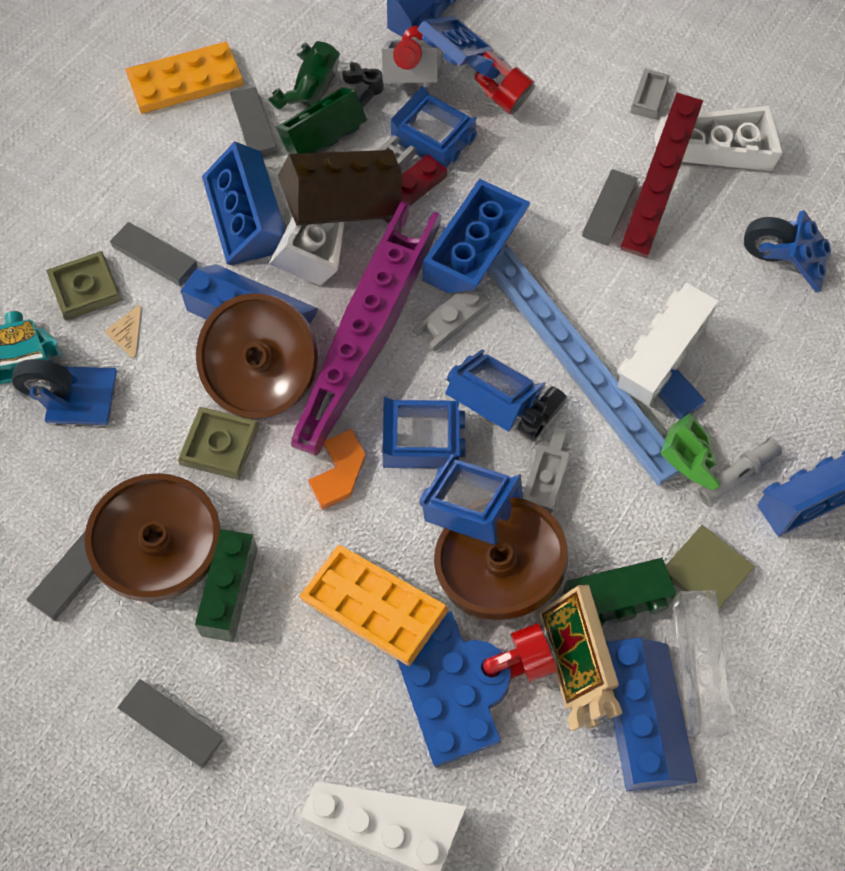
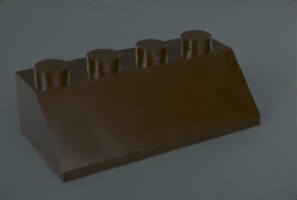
[278,150,402,226]

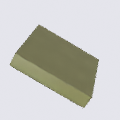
[46,251,122,321]
[178,407,260,480]
[666,525,755,616]

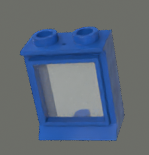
[391,86,477,168]
[445,349,546,432]
[382,396,466,468]
[420,455,523,545]

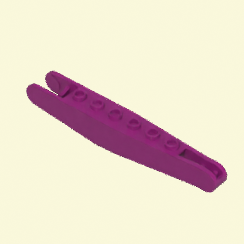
[291,201,441,456]

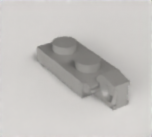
[523,426,570,513]

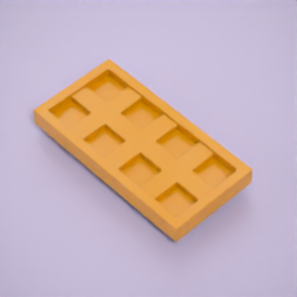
[125,41,244,114]
[299,544,448,667]

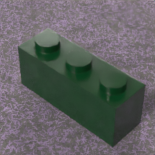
[276,87,368,155]
[195,529,258,642]
[563,557,676,626]

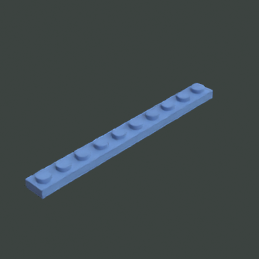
[488,244,681,486]

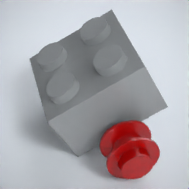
[381,26,441,88]

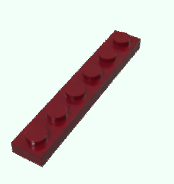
[620,92,704,258]

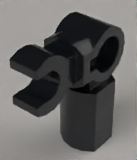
[342,62,384,108]
[517,386,567,441]

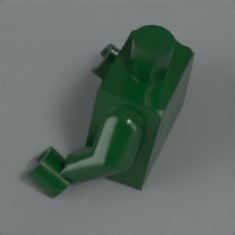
[268,41,341,110]

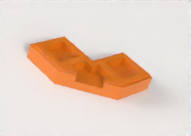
[308,429,366,510]

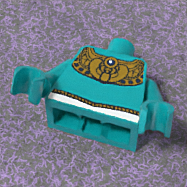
[0,311,63,384]

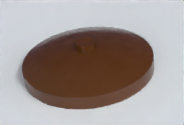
[196,293,318,418]
[85,473,221,602]
[434,497,568,620]

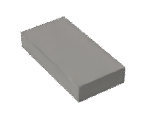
[630,68,670,120]

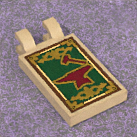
[539,585,622,731]

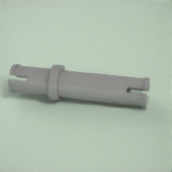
[697,438,782,506]

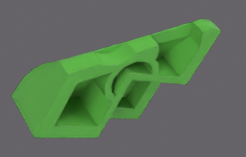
[660,413,720,490]

